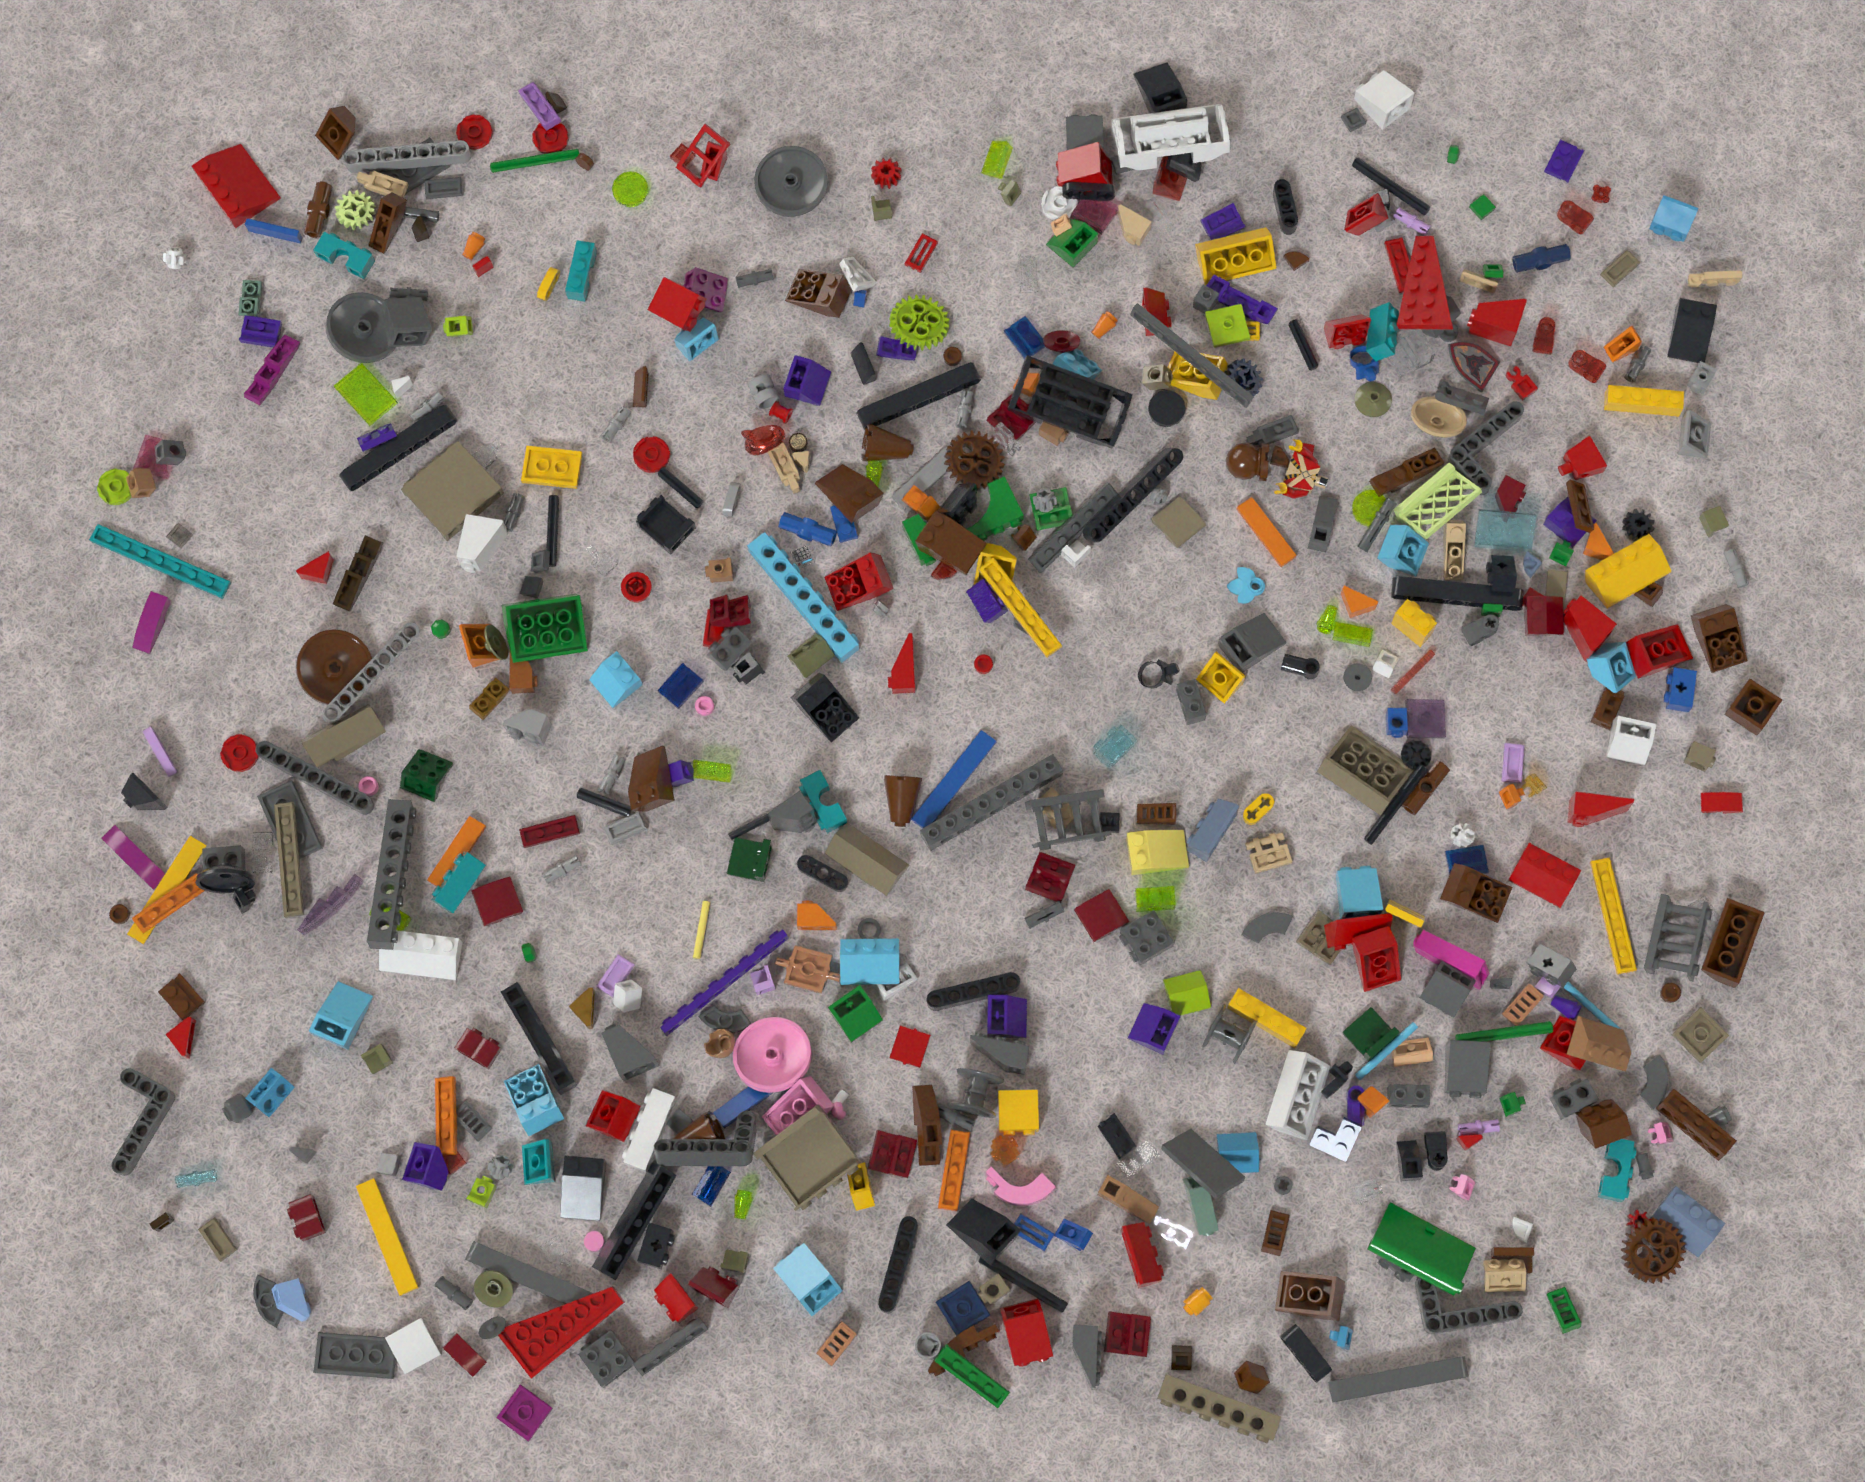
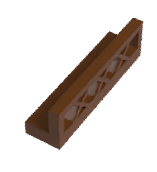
[1656,1089,1737,1161]

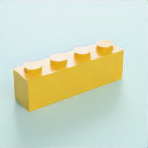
[1604,385,1684,417]
[1227,988,1307,1048]

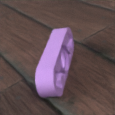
[143,726,178,777]

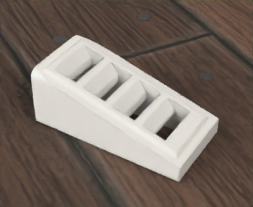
[873,963,918,1001]

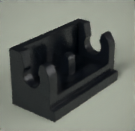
[1097,1113,1136,1159]

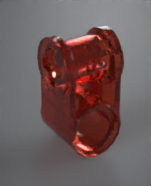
[1557,200,1594,235]
[1532,317,1555,355]
[1568,350,1607,383]

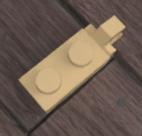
[356,171,409,198]
[1688,270,1742,288]
[767,442,800,494]

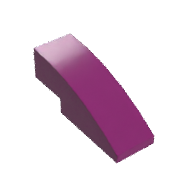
[132,591,171,654]

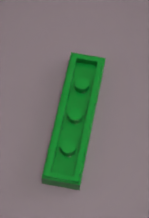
[934,1344,1010,1409]

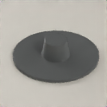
[1343,663,1372,691]
[478,1316,506,1339]

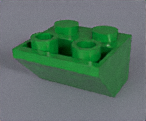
[1046,219,1098,268]
[828,985,883,1043]

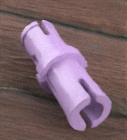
[1393,207,1431,236]
[1458,1119,1500,1136]

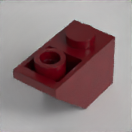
[1495,475,1526,522]

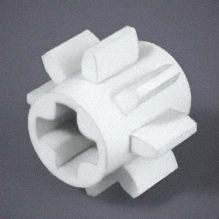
[163,247,187,269]
[1450,823,1475,847]

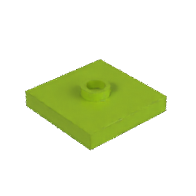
[1205,304,1250,348]

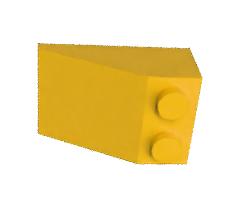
[1167,351,1229,400]

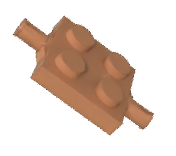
[775,945,840,994]

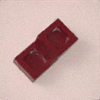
[442,1333,487,1377]

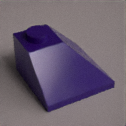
[1543,497,1597,548]
[402,1142,448,1191]

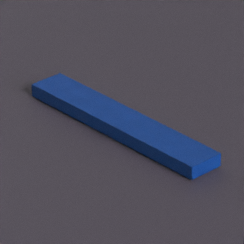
[911,730,997,829]

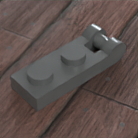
[1435,381,1489,415]

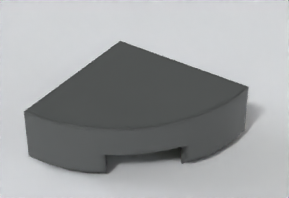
[1490,978,1512,989]

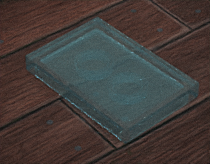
[1474,509,1536,552]

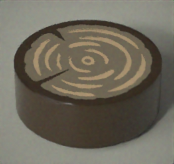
[789,433,808,452]

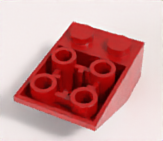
[1324,314,1371,349]
[824,552,894,611]

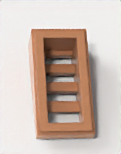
[1502,984,1544,1026]
[816,1321,857,1366]

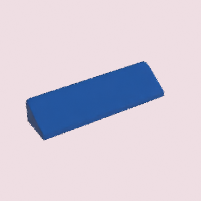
[713,1087,773,1129]

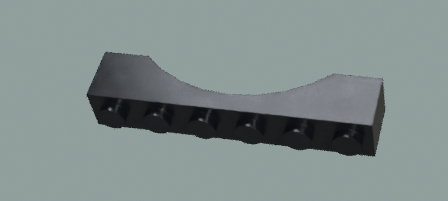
[500,982,578,1095]

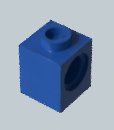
[1386,708,1408,738]

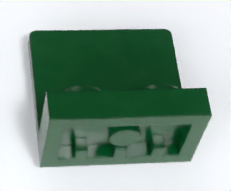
[400,749,453,802]
[727,837,773,882]
[1343,1007,1400,1062]

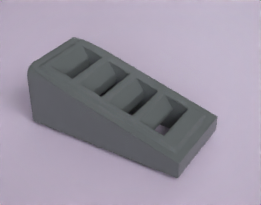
[456,1100,493,1142]

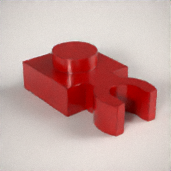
[1505,366,1538,401]

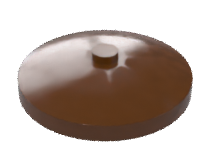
[296,629,373,705]

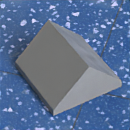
[1678,410,1711,458]

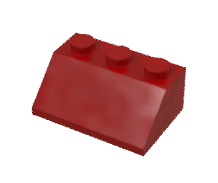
[1508,843,1581,908]
[1324,913,1393,951]
[1121,1222,1164,1289]

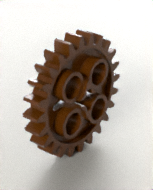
[944,430,1005,491]
[1621,1217,1686,1284]

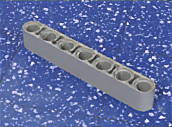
[343,140,471,173]
[322,623,420,724]

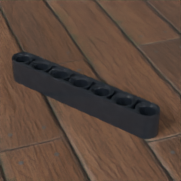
[856,362,981,430]
[339,405,457,491]
[1083,448,1184,542]
[1391,576,1524,611]

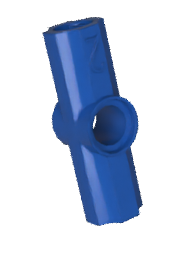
[778,512,837,547]

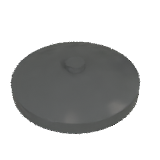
[754,146,828,217]
[326,292,396,363]

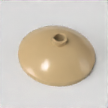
[1411,397,1467,438]

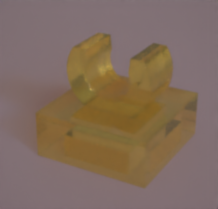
[1521,773,1547,798]

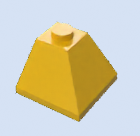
[973,543,1017,585]

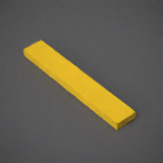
[978,558,1062,658]
[127,836,207,944]
[1590,857,1637,975]
[356,1178,419,1296]

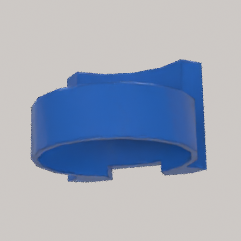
[1349,346,1379,382]

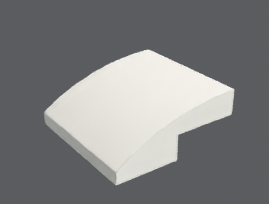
[385,1318,441,1374]

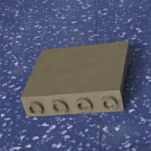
[401,441,504,542]
[753,1104,861,1211]

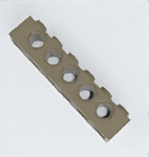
[1157,1374,1281,1443]

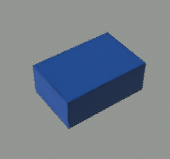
[853,290,867,308]

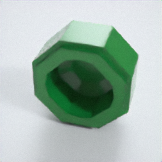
[1447,145,1460,164]
[431,619,450,639]
[521,943,536,963]

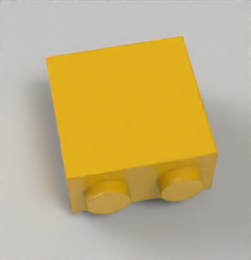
[1391,599,1437,648]
[998,1090,1039,1136]

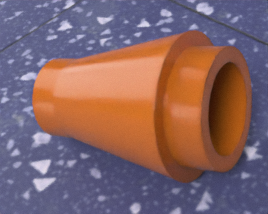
[462,232,485,260]
[1091,311,1118,339]

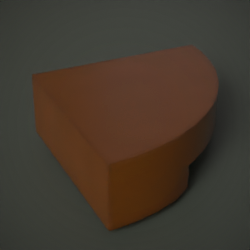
[1283,252,1309,271]
[1270,445,1289,469]

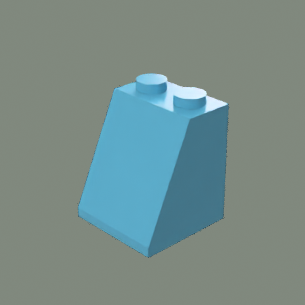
[1336,866,1383,919]
[773,1243,843,1316]

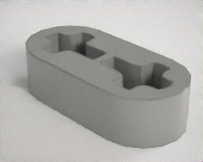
[722,481,741,517]

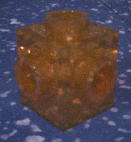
[989,1134,1020,1167]

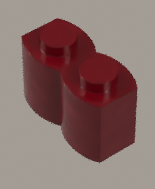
[454,1027,501,1070]
[287,1194,326,1242]

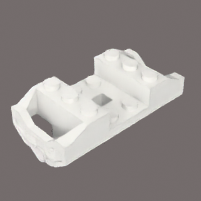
[1112,104,1230,170]

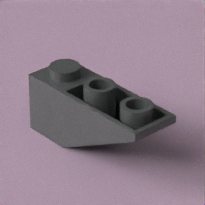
[1307,495,1338,553]

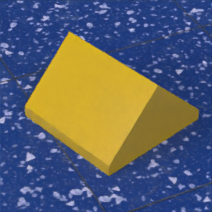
[1196,651,1246,704]

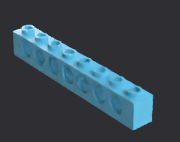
[747,532,860,663]

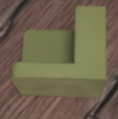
[871,196,892,221]
[1699,506,1729,538]
[360,1044,393,1074]
[720,1249,749,1274]

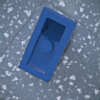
[1054,1219,1093,1251]

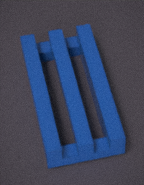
[1014,1213,1055,1252]

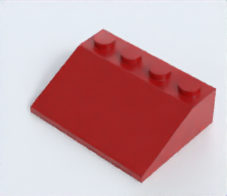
[191,144,281,229]

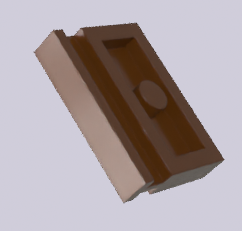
[158,973,206,1020]

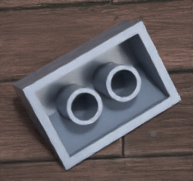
[1186,798,1239,862]
[1650,1186,1726,1257]

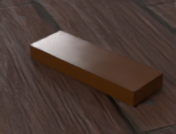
[1566,479,1594,533]

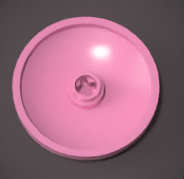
[733,1017,812,1093]

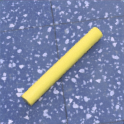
[693,901,710,959]

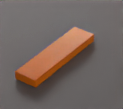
[1236,497,1297,567]
[427,816,486,886]
[132,873,205,934]
[435,1076,457,1156]
[938,1130,970,1211]

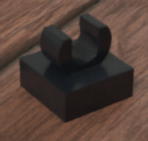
[1100,812,1120,833]
[233,888,256,914]

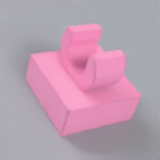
[1648,1122,1674,1144]
[1449,1174,1475,1200]

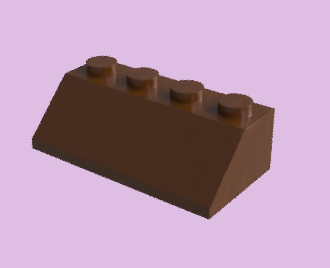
[1701,898,1765,988]

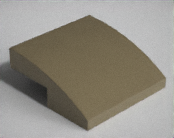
[1151,496,1206,548]
[1296,910,1341,965]

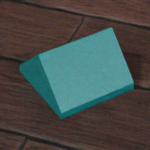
[522,1139,555,1185]

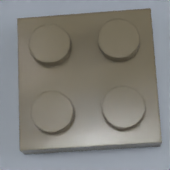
[1672,1007,1729,1063]

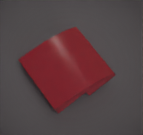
[986,393,1036,445]
[710,594,751,627]
[1025,851,1076,903]
[471,876,523,926]
[1074,889,1130,942]
[867,1130,917,1178]
[1104,1311,1151,1357]

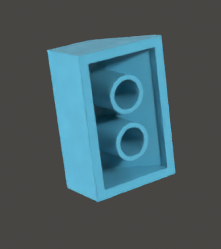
[840,938,900,985]

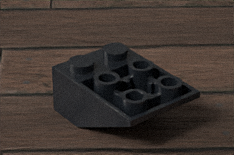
[1133,62,1188,114]
[937,483,977,526]
[790,673,859,743]
[946,1199,1021,1266]

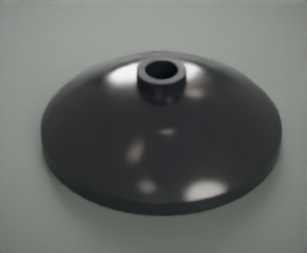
[195,863,255,893]

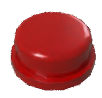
[621,572,652,603]

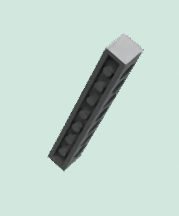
[920,754,1063,851]
[367,799,416,950]

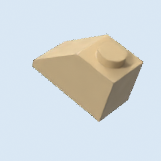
[1118,204,1152,246]

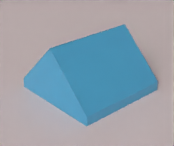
[1216,1132,1259,1173]

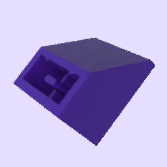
[783,355,831,406]
[987,995,1027,1038]
[1127,1003,1180,1055]

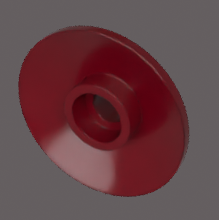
[1043,330,1080,353]

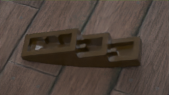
[333,535,384,612]

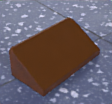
[633,366,649,408]

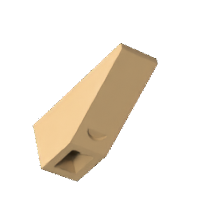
[1443,520,1466,580]

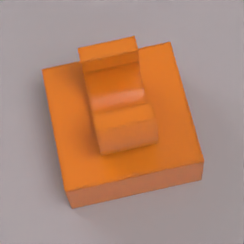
[1499,784,1525,810]

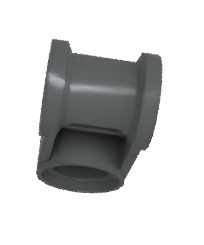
[1461,615,1499,646]

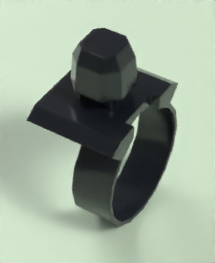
[1138,659,1180,689]
[1321,1061,1353,1099]

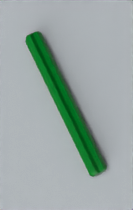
[490,149,580,173]
[1455,1021,1553,1042]

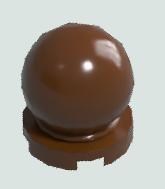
[1225,442,1269,482]

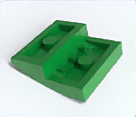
[1029,487,1072,531]

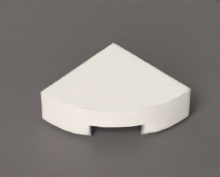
[1512,1217,1533,1243]

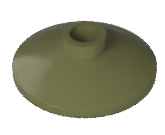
[1354,382,1392,417]
[485,625,508,660]
[474,1270,513,1308]

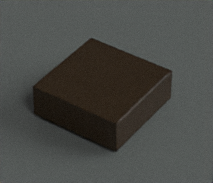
[149,1212,174,1232]

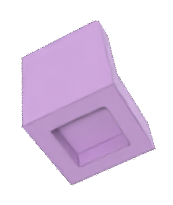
[750,965,776,996]

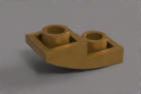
[469,678,510,720]

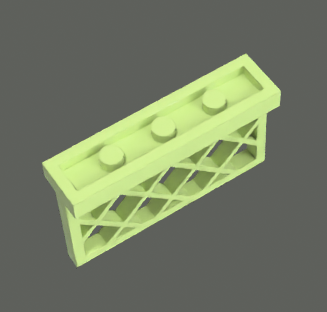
[1394,463,1482,540]

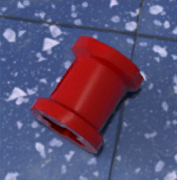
[769,401,793,424]

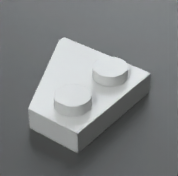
[839,257,877,291]

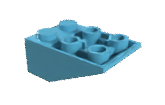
[309,982,374,1050]
[504,1064,564,1136]

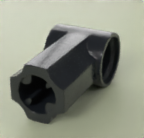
[1281,654,1320,680]

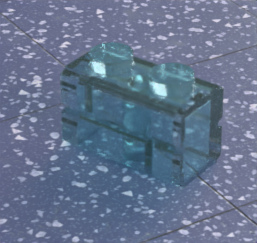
[1093,724,1137,770]

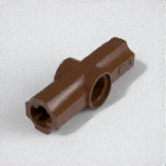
[304,181,333,238]
[1402,760,1450,815]

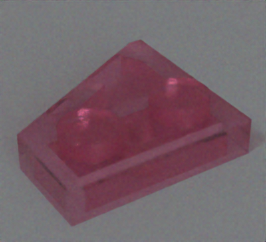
[133,434,169,479]

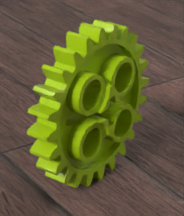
[889,294,950,351]

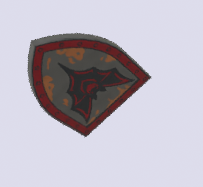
[1448,342,1500,392]

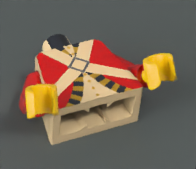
[1274,439,1329,499]

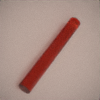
[1391,650,1435,694]

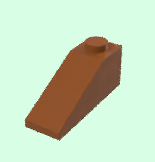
[509,653,538,694]

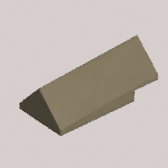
[301,704,386,768]
[825,823,910,896]

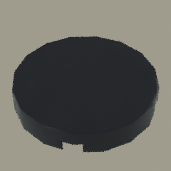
[1148,390,1186,427]

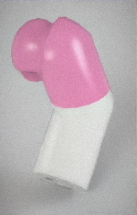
[831,1089,849,1120]

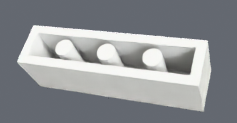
[622,1088,676,1173]

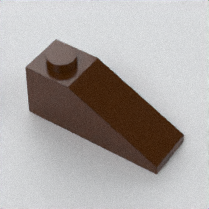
[368,192,407,254]

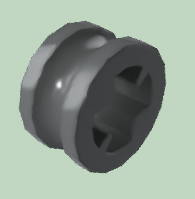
[1274,1176,1293,1195]

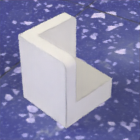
[1061,540,1091,568]
[613,980,642,1012]

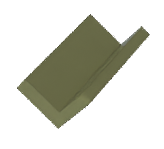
[787,633,834,678]

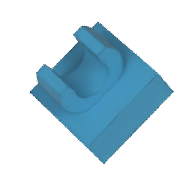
[1329,1326,1353,1350]

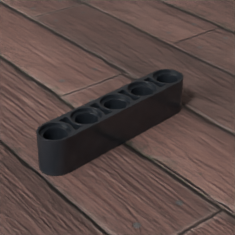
[926,972,1020,1011]
[878,1216,918,1314]

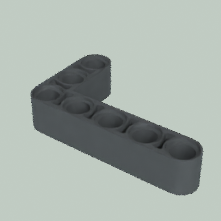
[1448,401,1524,495]
[111,1068,175,1176]
[654,1111,757,1166]
[1415,1278,1523,1334]

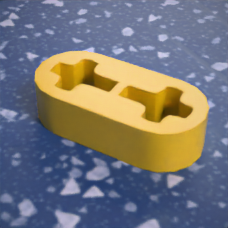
[537,267,560,301]
[1242,793,1274,825]

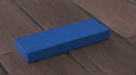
[245,218,302,244]

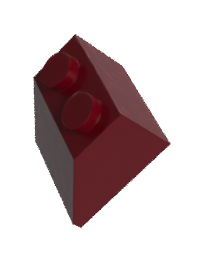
[1524,596,1564,636]

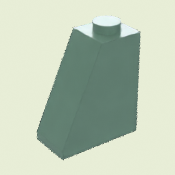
[1183,1177,1219,1236]

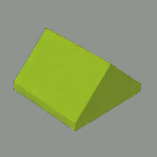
[1163,970,1211,1016]

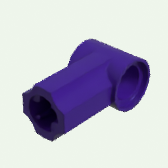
[1346,1086,1364,1126]

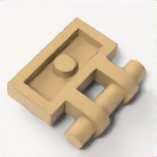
[1245,833,1292,874]

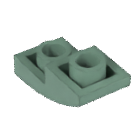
[239,280,263,317]

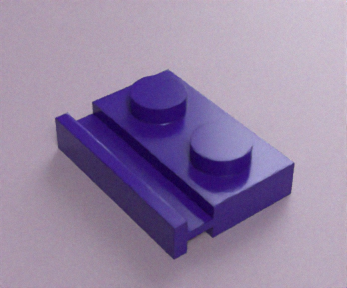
[1544,139,1584,183]
[1200,203,1246,240]
[239,315,282,348]
[357,423,397,451]

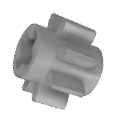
[1033,489,1057,512]
[487,1155,513,1180]

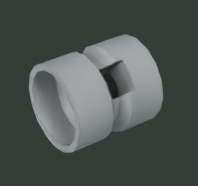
[748,374,780,409]
[915,1332,941,1360]

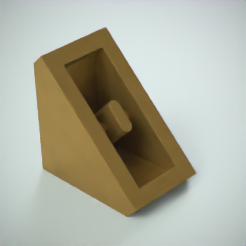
[569,987,595,1029]

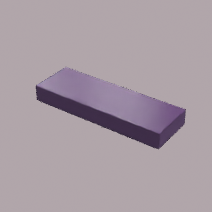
[518,82,561,131]

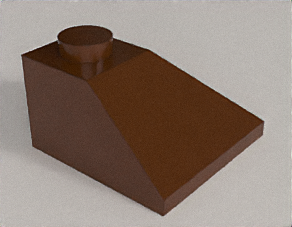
[315,106,356,160]

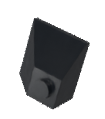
[121,773,168,810]

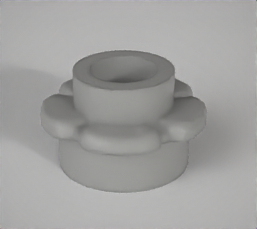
[1150,488,1167,505]
[872,600,890,617]

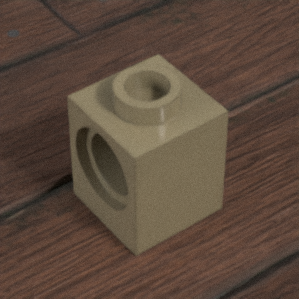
[1142,364,1173,390]
[1683,741,1716,772]
[978,1274,1010,1306]

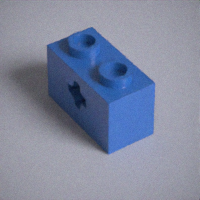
[1664,667,1697,712]

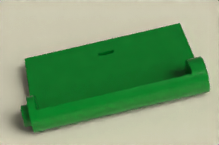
[1367,1202,1476,1296]

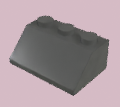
[768,791,816,833]

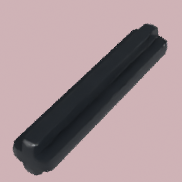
[1288,319,1319,371]
[658,467,703,509]
[577,788,631,817]

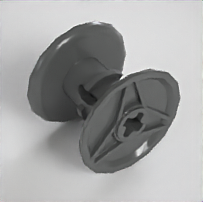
[1202,1004,1257,1064]
[948,1068,1004,1118]

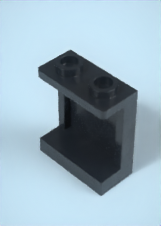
[636,495,696,555]

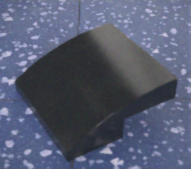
[1166,153,1201,182]

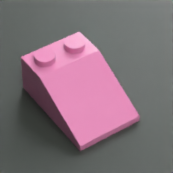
[762,1076,835,1135]

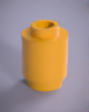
[1183,1287,1213,1317]

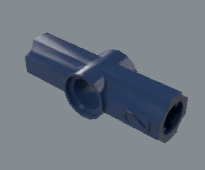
[1512,244,1571,273]

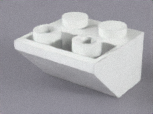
[1606,716,1656,765]

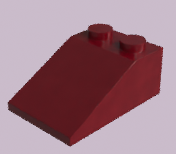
[688,1266,740,1308]

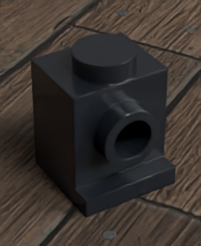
[731,652,765,685]

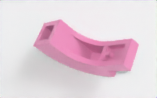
[986,1167,1056,1206]

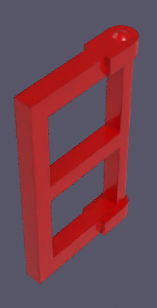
[676,124,730,188]

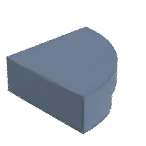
[1523,551,1543,578]

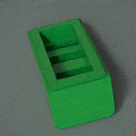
[1546,1287,1581,1334]

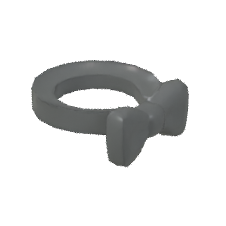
[857,918,881,939]

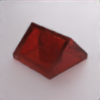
[1153,156,1187,201]

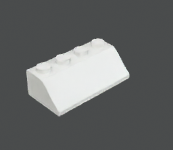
[379,929,463,980]
[1265,1050,1330,1140]

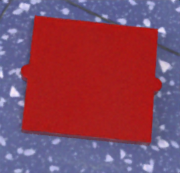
[889,1026,931,1068]

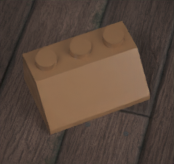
[1567,1016,1631,1072]

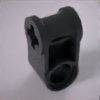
[1424,1131,1448,1171]

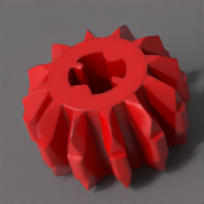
[871,157,902,189]

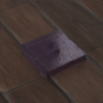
[1405,699,1446,739]

